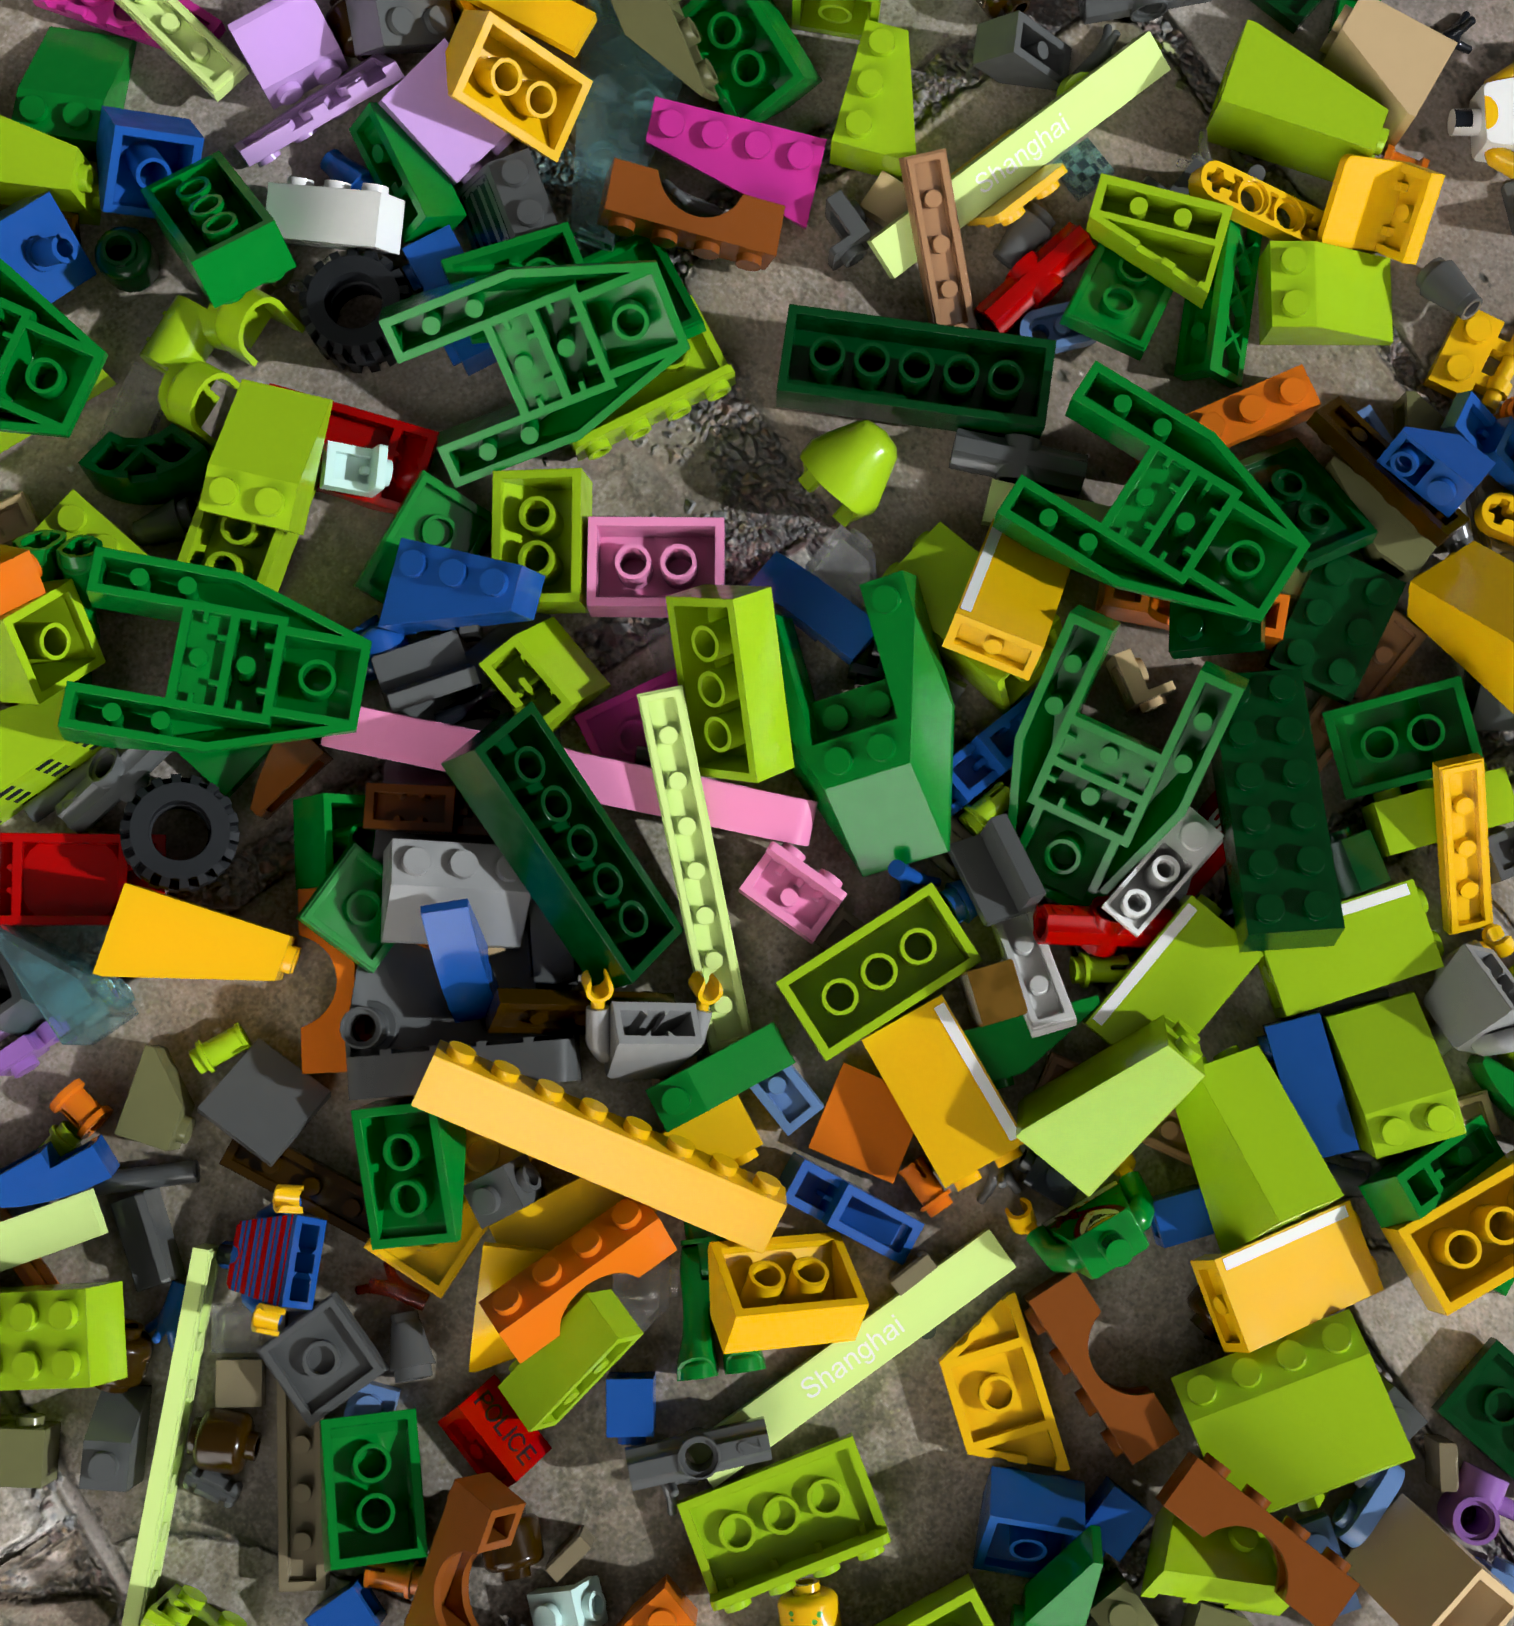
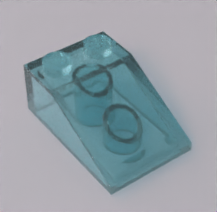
[0,925,139,1045]

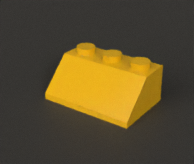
[445,10,593,163]
[708,1232,869,1354]

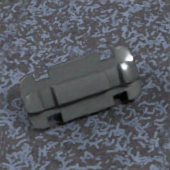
[183,1463,243,1508]

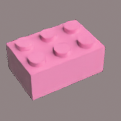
[587,517,725,618]

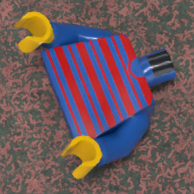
[216,1184,327,1337]

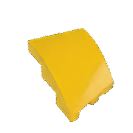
[469,1242,569,1372]

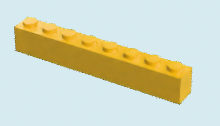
[411,1039,787,1254]

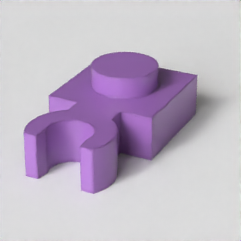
[0,1016,74,1078]

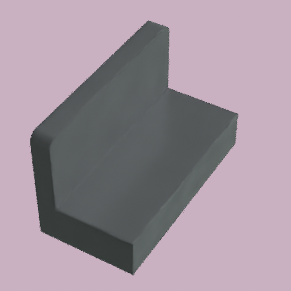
[371,630,480,713]
[948,813,1046,926]
[110,1188,186,1292]

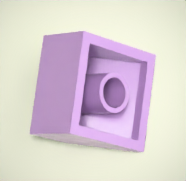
[227,0,349,110]

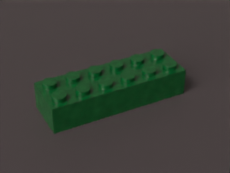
[776,304,1057,440]
[1211,668,1345,953]
[441,701,684,988]

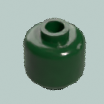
[94,226,160,293]

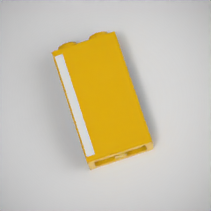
[942,518,1071,681]
[861,994,1024,1192]
[1190,1200,1384,1353]

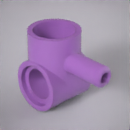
[1437,1460,1514,1546]

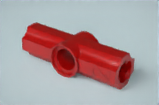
[974,222,1096,333]
[1033,896,1173,958]

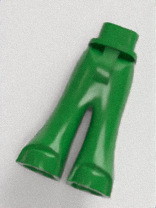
[12,530,103,684]
[677,1221,766,1381]

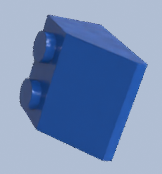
[96,106,204,218]
[973,1466,1085,1578]

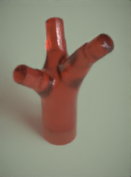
[355,1262,430,1311]

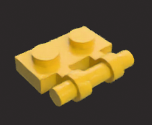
[1423,310,1514,414]

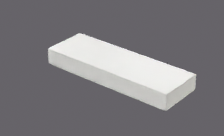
[991,908,1077,1038]

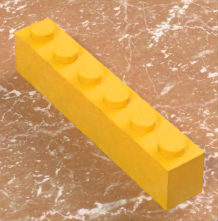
[488,1095,763,1250]

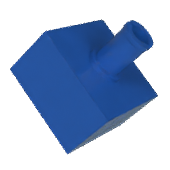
[0,191,97,303]

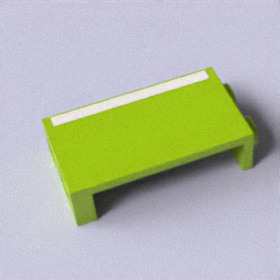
[1257,879,1444,1018]
[1081,894,1264,1046]

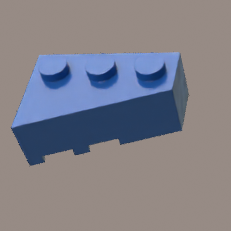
[378,538,545,635]

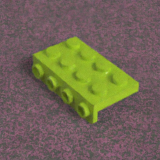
[570,295,736,462]
[677,1433,891,1614]

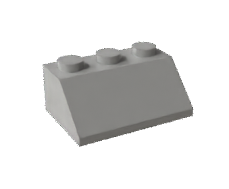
[381,838,531,949]

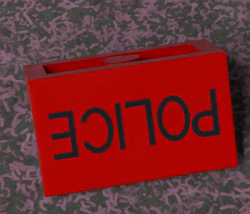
[437,1374,552,1487]

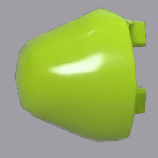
[798,420,897,527]

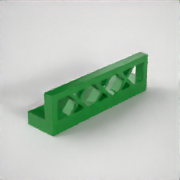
[1174,208,1262,388]

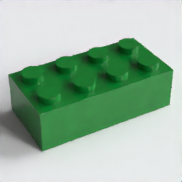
[140,151,297,308]

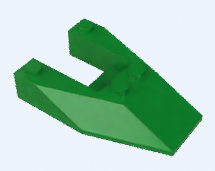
[0,258,108,438]
[378,260,690,488]
[992,361,1311,624]
[57,546,372,753]
[775,570,955,877]
[1008,604,1249,906]

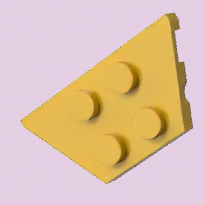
[938,1291,1070,1472]

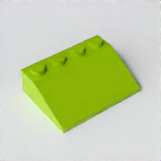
[1171,1309,1415,1527]

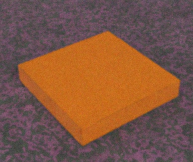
[808,1062,914,1184]

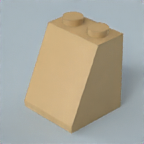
[1319,0,1458,152]
[1344,1493,1514,1626]

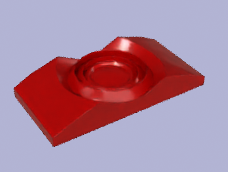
[269,383,439,515]
[0,833,166,927]

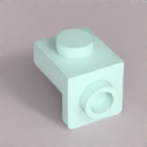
[319,440,393,498]
[527,1575,608,1626]

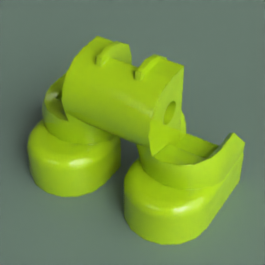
[139,288,305,450]

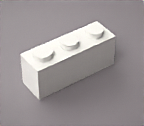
[266,176,406,255]

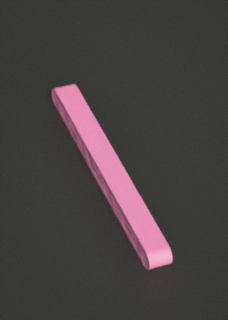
[320,706,818,846]

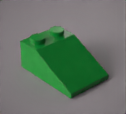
[11,26,137,162]
[441,222,585,344]
[1322,675,1485,800]
[351,1096,467,1250]
[320,1408,428,1572]

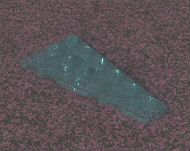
[570,0,684,253]

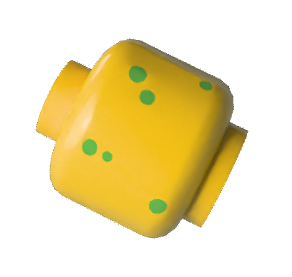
[777,1577,842,1626]

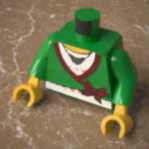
[1005,1153,1155,1280]

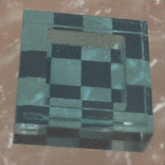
[1053,137,1114,202]

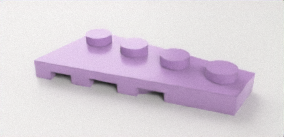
[234,54,405,167]

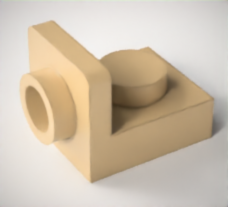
[1106,648,1176,714]

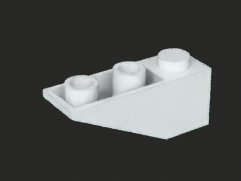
[1101,806,1224,938]

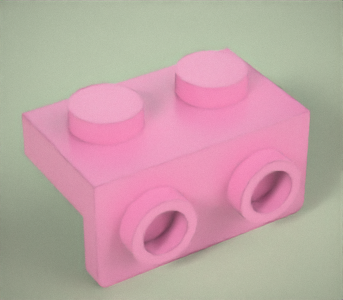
[738,841,847,944]

